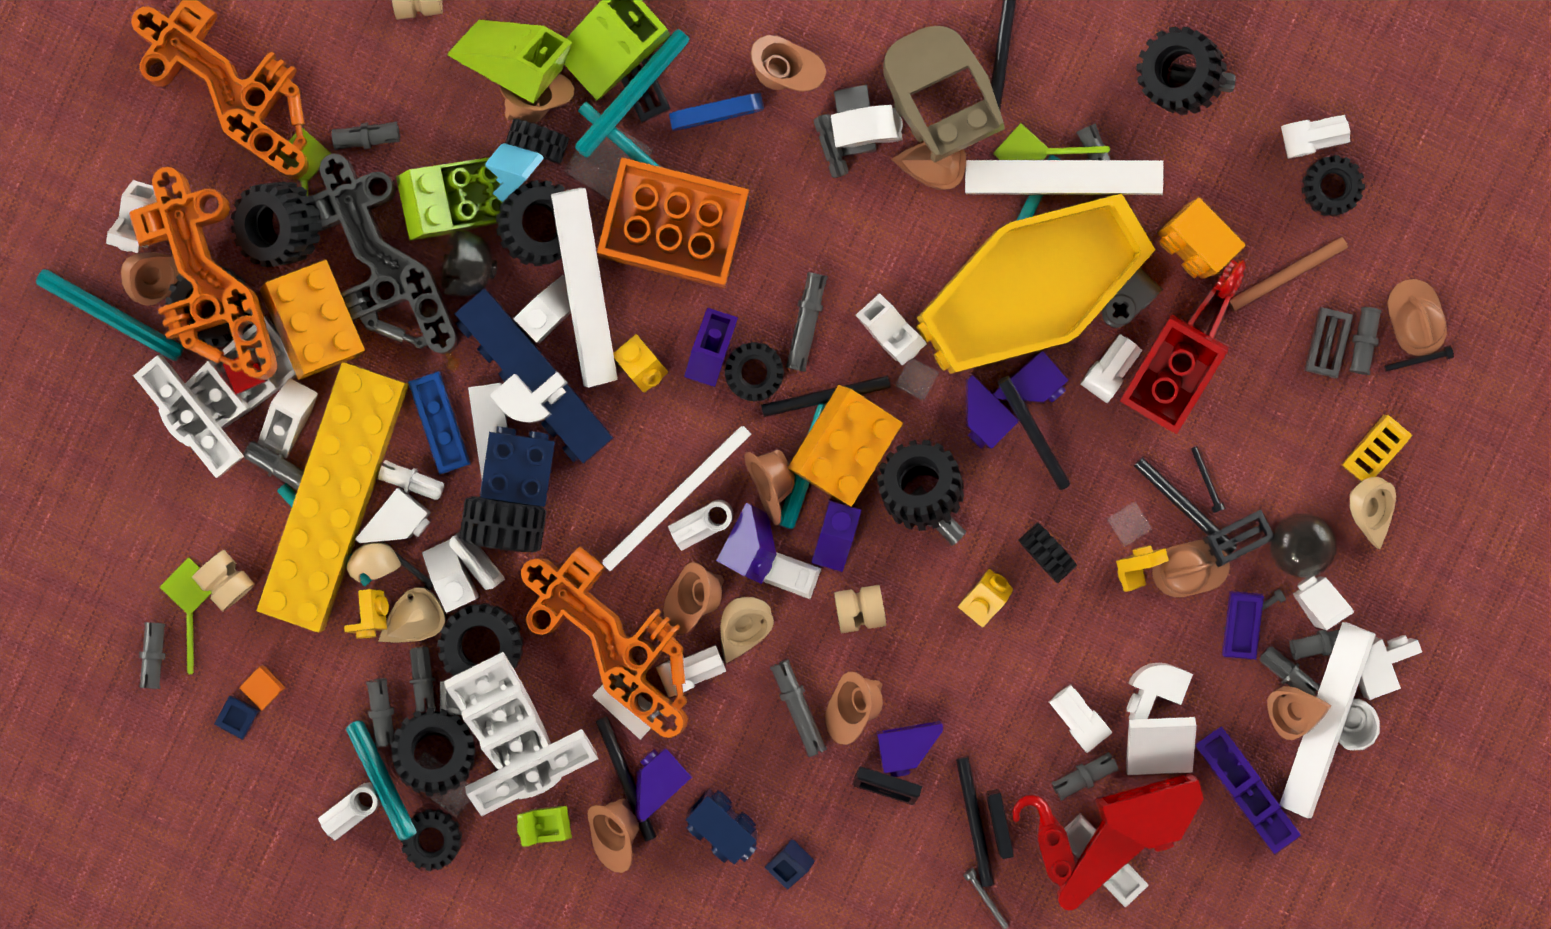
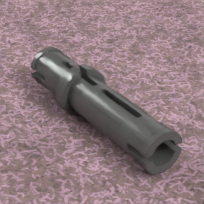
[785,272,828,372]
[770,659,827,757]

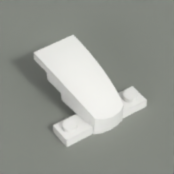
[133,316,296,478]
[444,652,598,816]

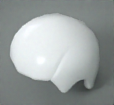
[1339,698,1380,750]

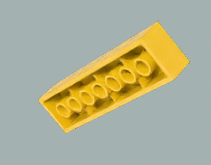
[256,362,409,633]

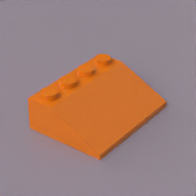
[597,157,749,289]

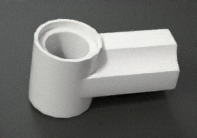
[1281,115,1350,159]
[1080,334,1142,403]
[668,500,734,551]
[656,645,726,697]
[1049,685,1112,753]
[318,782,381,841]

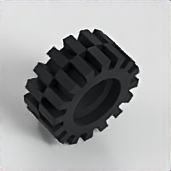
[505,118,569,163]
[1301,155,1365,216]
[725,342,784,401]
[1018,522,1077,583]
[401,809,462,871]

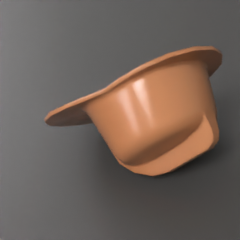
[750,35,826,92]
[500,73,574,123]
[1387,279,1447,357]
[744,450,795,525]
[1152,540,1230,597]
[663,562,724,635]
[825,671,883,745]
[587,798,639,873]

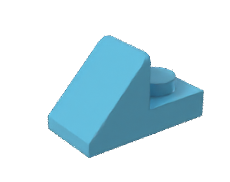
[485,143,544,202]

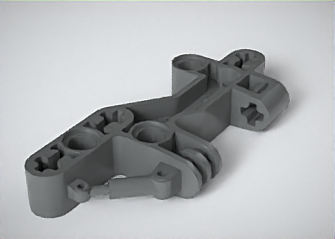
[312,154,459,354]

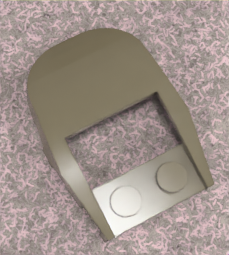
[883,26,1005,163]

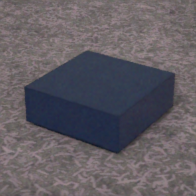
[214,695,260,740]

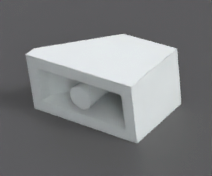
[513,275,571,344]
[258,378,318,458]
[356,488,431,543]
[422,539,479,613]
[1293,575,1354,630]

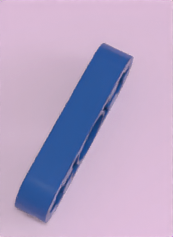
[669,93,765,131]

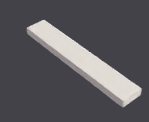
[965,160,1164,195]
[551,187,618,388]
[602,426,752,571]
[1279,622,1376,818]

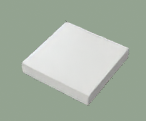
[1126,717,1197,775]

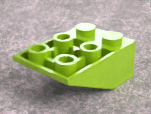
[564,0,670,101]
[448,20,572,103]
[396,157,506,240]

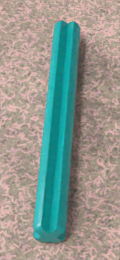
[575,29,689,158]
[36,269,184,361]

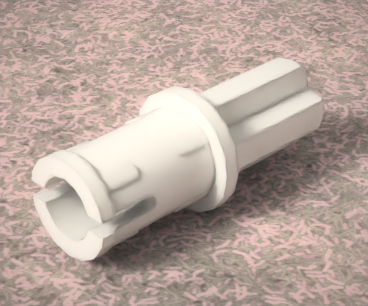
[378,460,444,500]

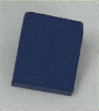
[765,839,814,890]

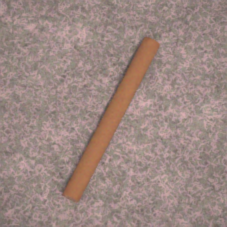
[1228,237,1348,311]

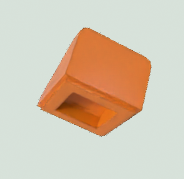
[239,665,286,711]

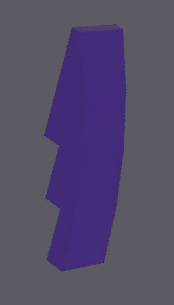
[1195,726,1301,855]

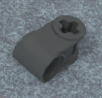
[1102,268,1163,328]

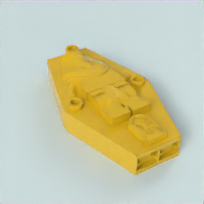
[917,193,1156,374]

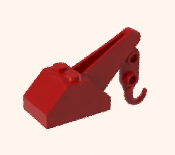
[1120,259,1246,435]
[1012,773,1204,911]

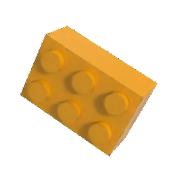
[1157,197,1246,279]
[260,260,365,380]
[788,385,903,507]

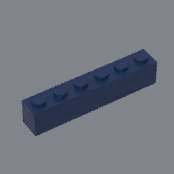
[454,288,614,464]

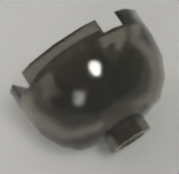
[441,229,497,297]
[1270,513,1337,578]

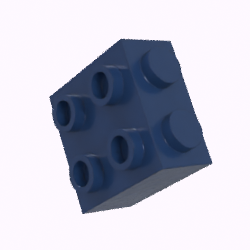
[480,426,555,507]
[685,788,757,865]

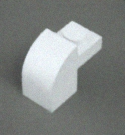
[831,105,903,147]
[106,180,157,253]
[856,294,927,366]
[489,372,568,422]
[1359,635,1422,700]
[1127,663,1193,720]

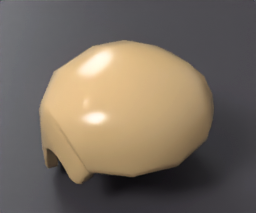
[347,542,401,582]

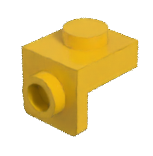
[613,334,668,392]
[1116,545,1169,592]
[958,569,1013,628]
[344,589,389,639]

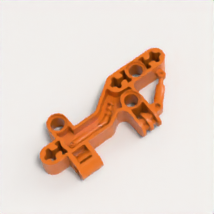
[131,0,309,179]
[129,167,277,380]
[521,547,688,738]

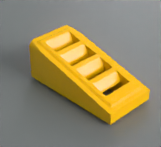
[1341,415,1413,482]

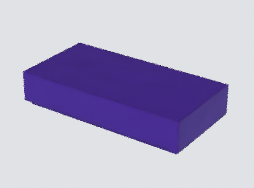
[1222,591,1264,660]

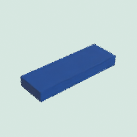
[408,371,471,474]

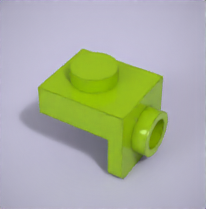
[517,806,572,847]

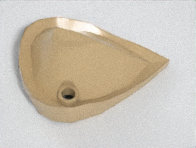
[1349,477,1396,549]
[378,587,446,643]
[720,597,774,663]

